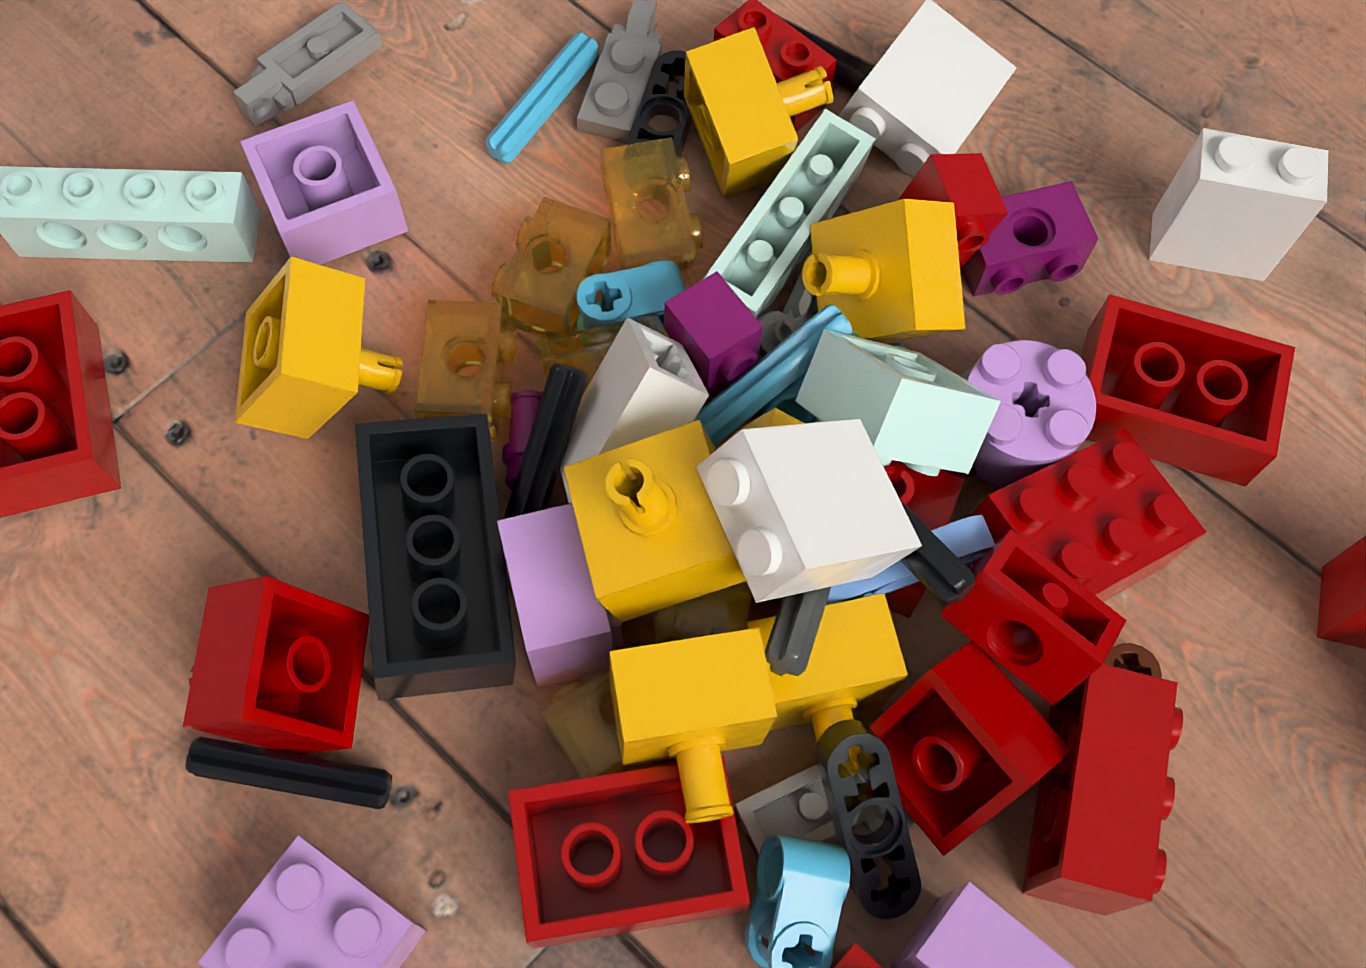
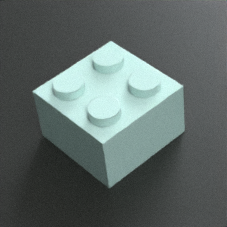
[795,329,1001,476]

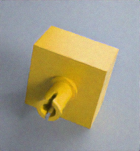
[684,27,833,199]
[802,199,965,343]
[235,256,403,439]
[563,420,746,623]
[745,593,908,776]
[609,627,777,823]

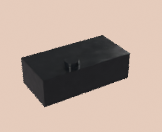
[355,414,516,700]

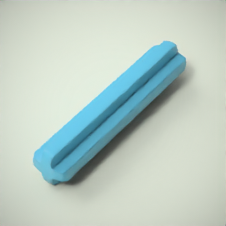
[485,32,599,164]
[693,304,853,446]

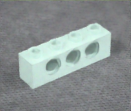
[704,109,876,319]
[0,166,261,263]

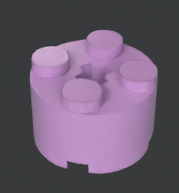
[966,340,1096,487]

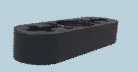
[622,51,693,198]
[816,719,921,919]

